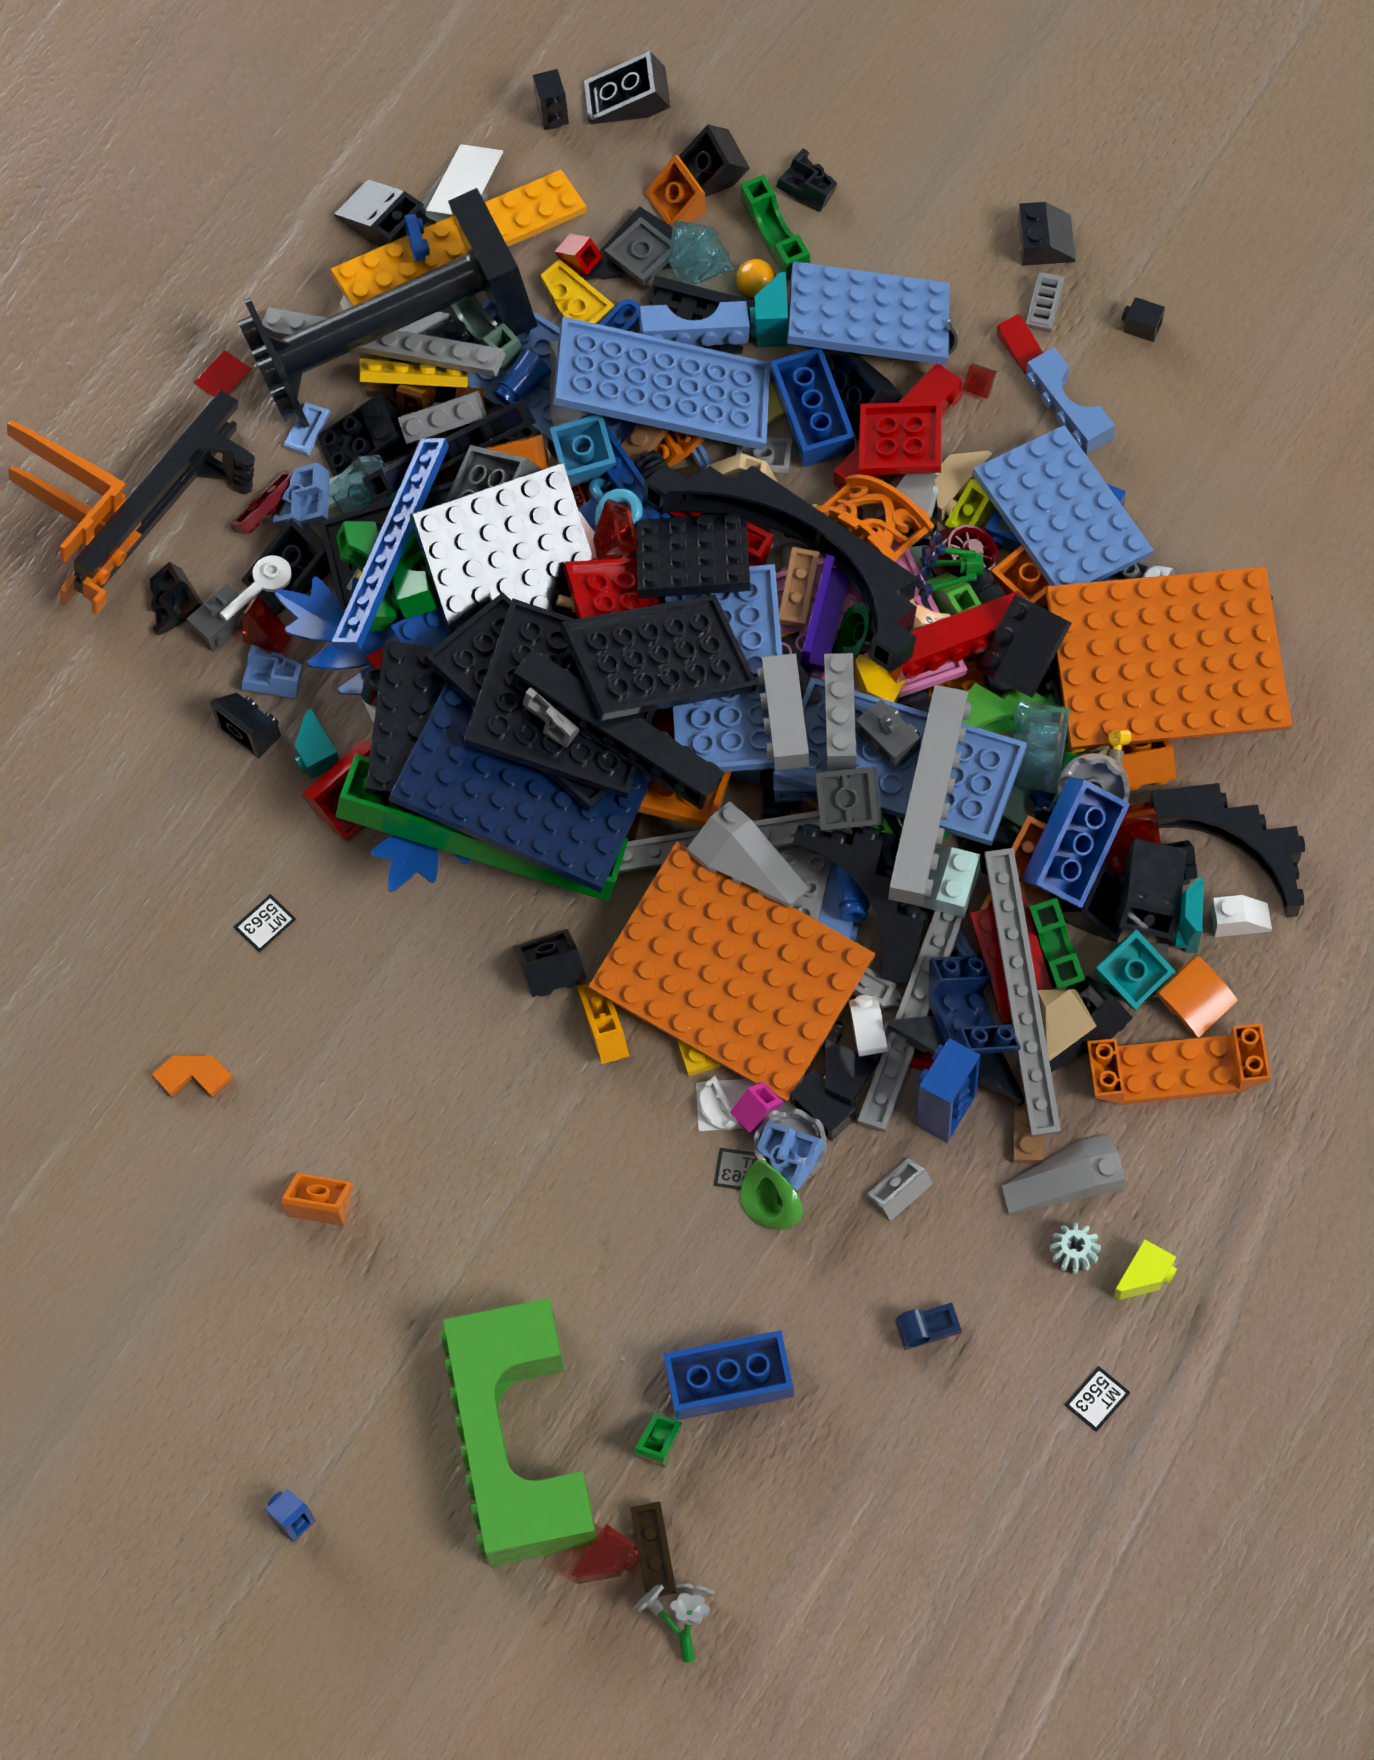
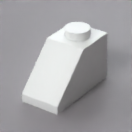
[1210,895,1272,937]
[849,995,888,1056]

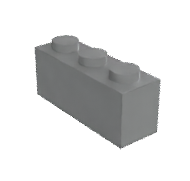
[398,391,487,444]

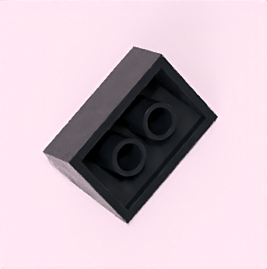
[976,594,1072,698]

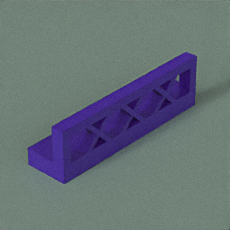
[800,555,849,672]

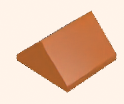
[645,155,706,229]
[281,1173,353,1226]

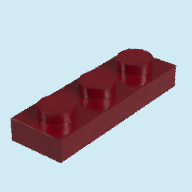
[229,470,293,534]

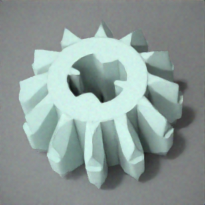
[1050,1222,1101,1274]

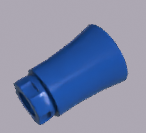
[493,348,551,407]
[835,863,870,922]

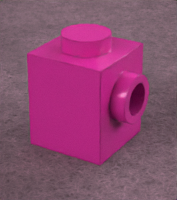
[730,1082,783,1133]

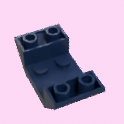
[928,955,1021,1054]

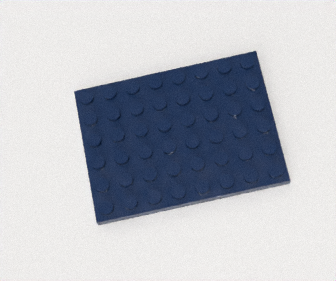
[389,682,653,893]

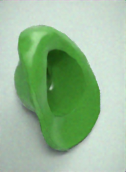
[741,1159,803,1230]

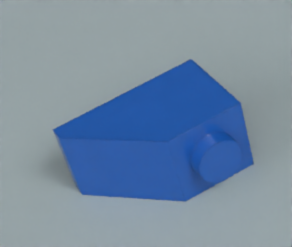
[265,1489,316,1542]

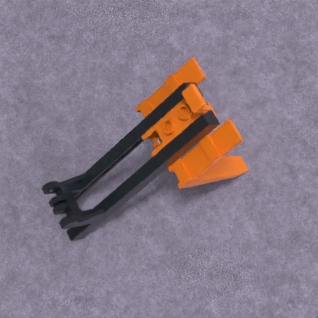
[7,390,255,615]

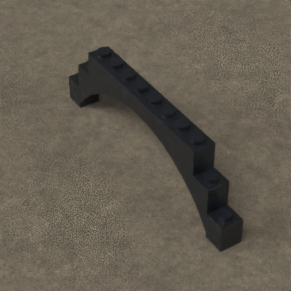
[643,465,918,673]

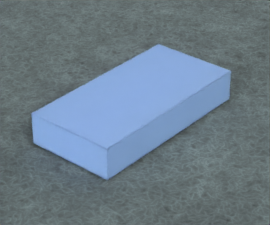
[283,402,331,457]

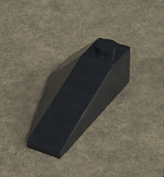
[811,347,903,435]

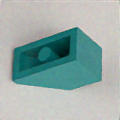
[294,709,339,779]

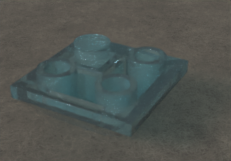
[669,220,734,285]

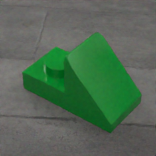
[634,1413,682,1468]

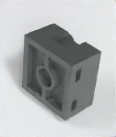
[815,767,883,831]

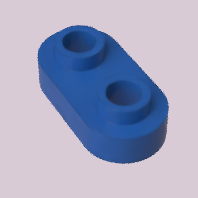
[404,214,430,263]
[599,299,640,331]

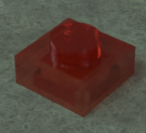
[962,363,997,399]

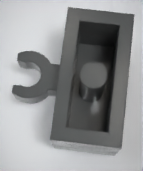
[187,584,253,651]
[856,699,920,770]

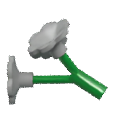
[632,1583,715,1662]

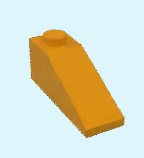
[577,982,629,1064]

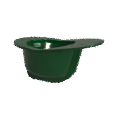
[831,603,874,661]

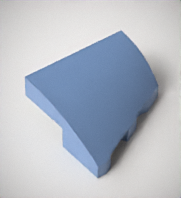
[273,463,329,526]
[242,641,302,699]
[757,1120,825,1190]

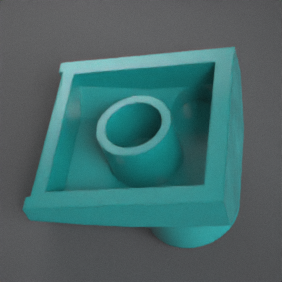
[1169,878,1204,953]
[1094,929,1176,1011]

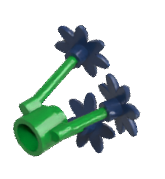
[916,530,983,608]

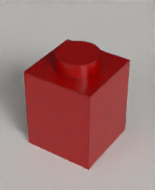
[554,233,603,275]

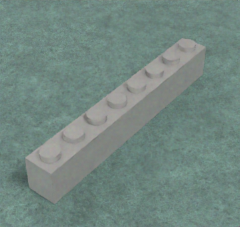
[888,685,972,906]

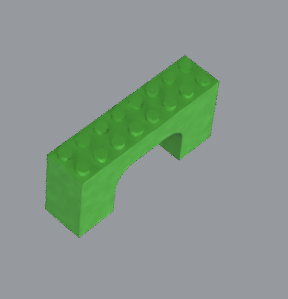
[440,1298,598,1567]

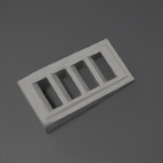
[1026,272,1064,332]

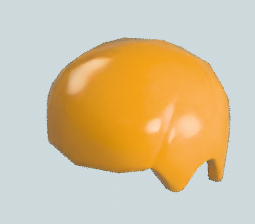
[735,259,776,298]

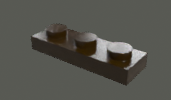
[630,1501,677,1597]

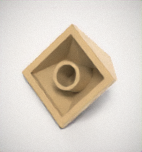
[1037,989,1096,1060]

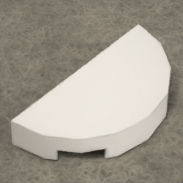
[699,1076,741,1131]

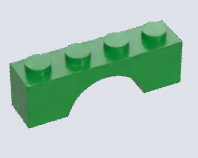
[740,174,810,281]
[336,521,398,631]
[390,528,437,619]

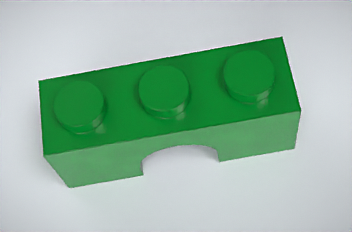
[1028,898,1085,989]

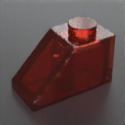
[593,499,638,560]
[571,1524,639,1584]

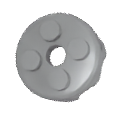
[1058,753,1130,802]
[754,1109,827,1180]

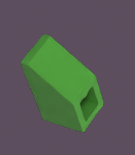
[925,572,982,616]

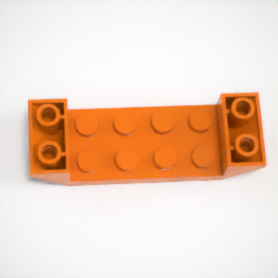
[1087,1023,1271,1105]

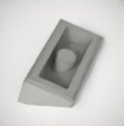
[866,1158,932,1220]

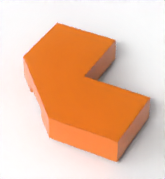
[152,1055,234,1097]

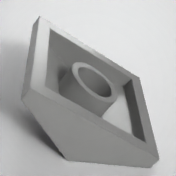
[736,437,792,473]

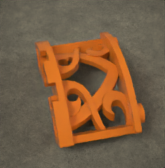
[813,474,934,562]

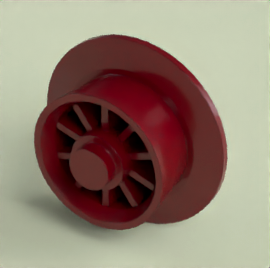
[928,525,998,577]

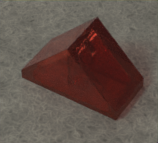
[243,595,292,653]

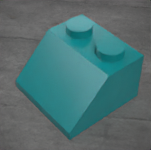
[750,272,789,348]

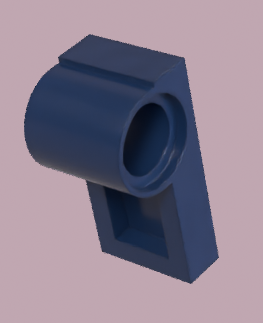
[895,1303,961,1351]

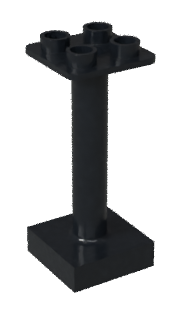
[237,188,538,428]

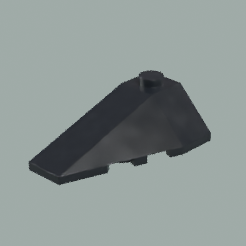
[1049,975,1133,1072]

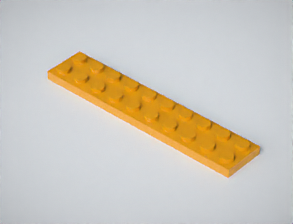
[331,169,587,307]

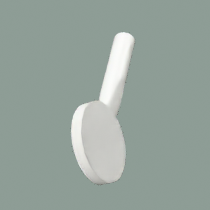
[219,556,292,621]

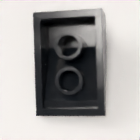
[584,51,671,124]
[241,518,331,615]

